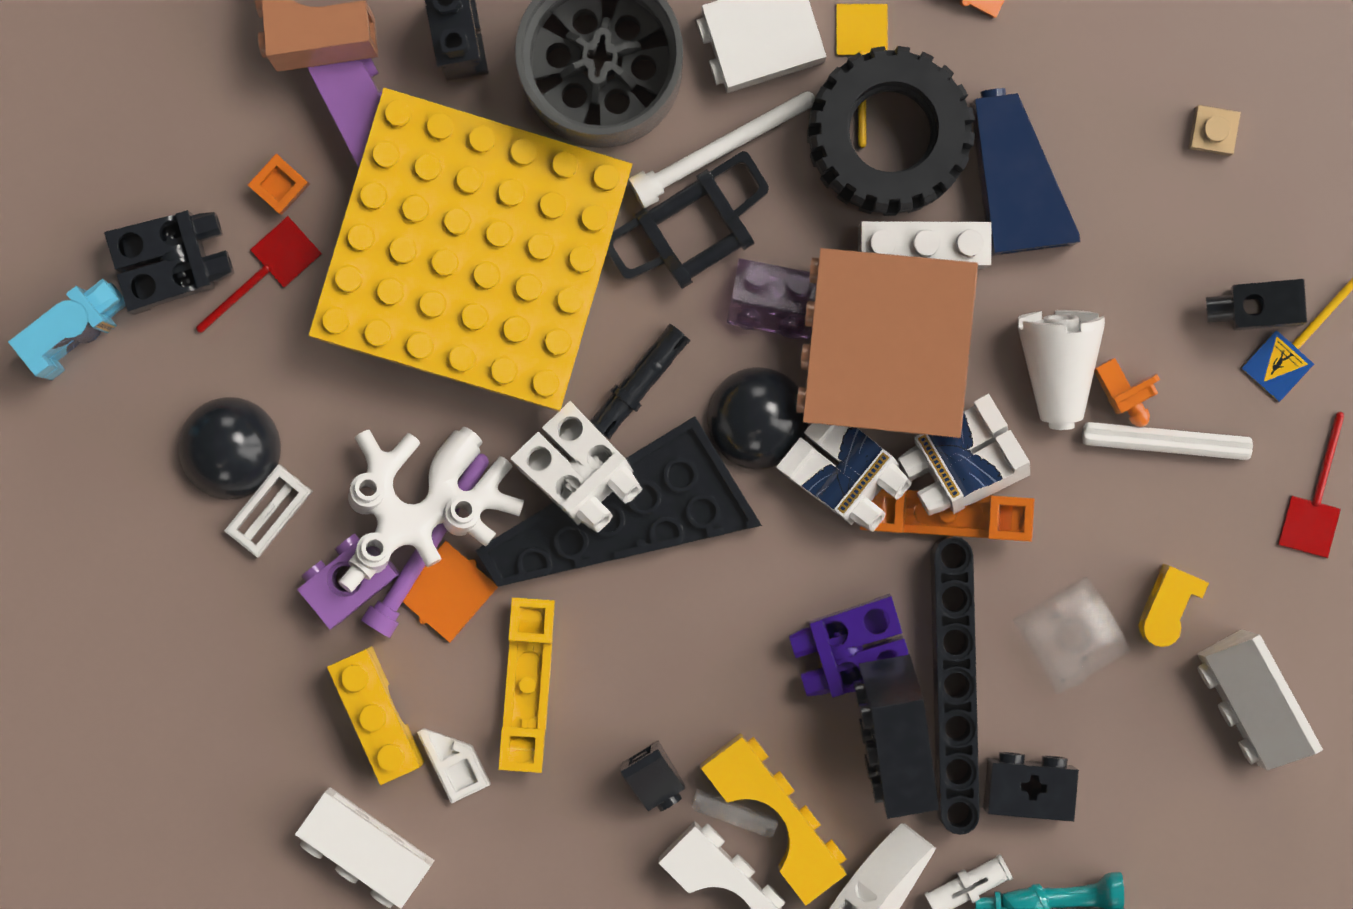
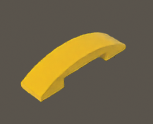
[498,597,555,773]

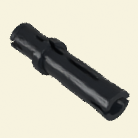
[590,324,691,440]

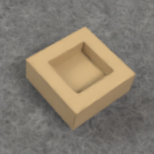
[1188,105,1241,156]

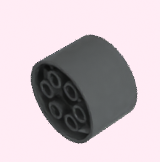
[515,0,683,148]

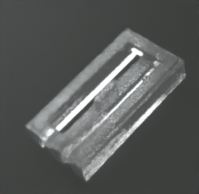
[691,789,778,838]

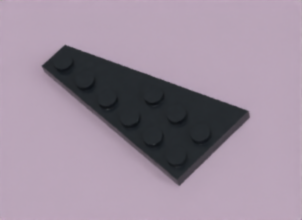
[475,416,762,587]

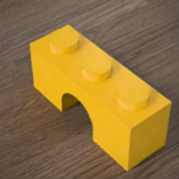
[327,646,424,785]

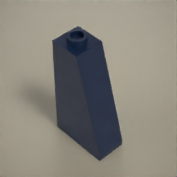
[970,88,1080,256]

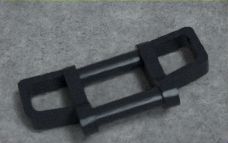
[607,151,769,289]

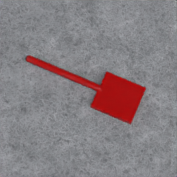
[196,216,322,333]
[1278,412,1344,558]

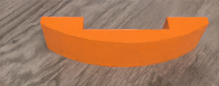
[860,489,1035,542]

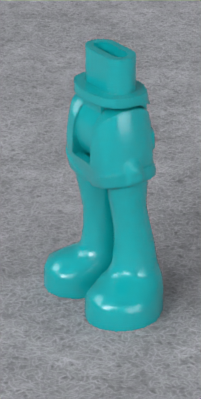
[975,872,1125,909]

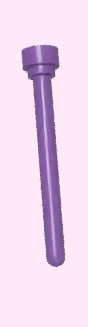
[361,453,489,638]

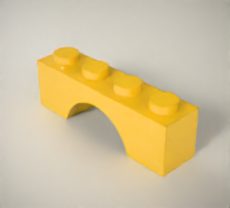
[700,733,847,906]

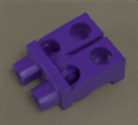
[789,594,909,698]

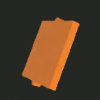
[403,540,498,643]

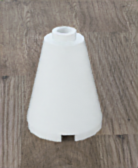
[1018,310,1105,430]

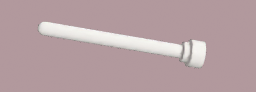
[628,91,815,209]

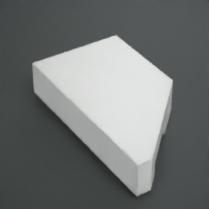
[417,728,491,804]

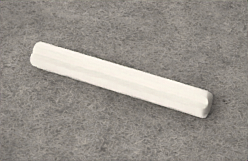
[1082,422,1253,460]

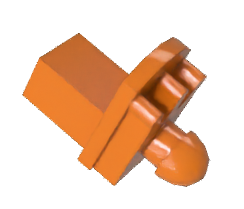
[1094,358,1160,427]

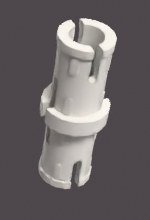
[925,854,1013,909]

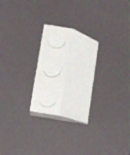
[1197,629,1323,770]

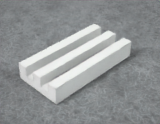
[224,464,313,558]

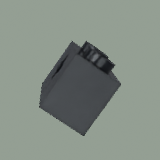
[983,752,1079,822]

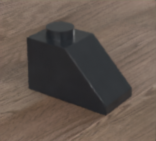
[620,741,685,812]

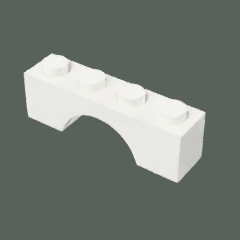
[658,821,786,909]

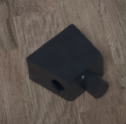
[1206,279,1307,330]

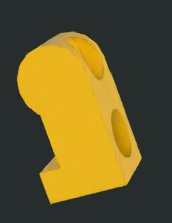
[1138,564,1209,647]

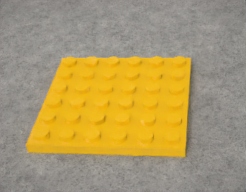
[309,87,633,412]

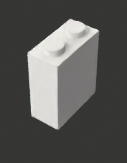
[696,0,827,93]

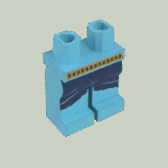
[8,279,126,380]

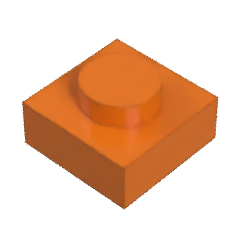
[248,154,310,215]

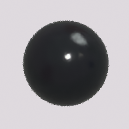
[707,367,809,469]
[178,397,281,499]

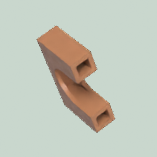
[255,0,378,72]

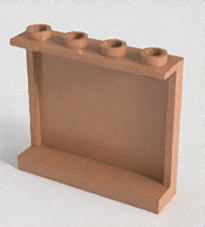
[796,248,979,438]

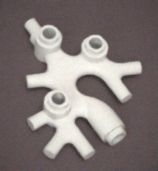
[338,427,524,593]

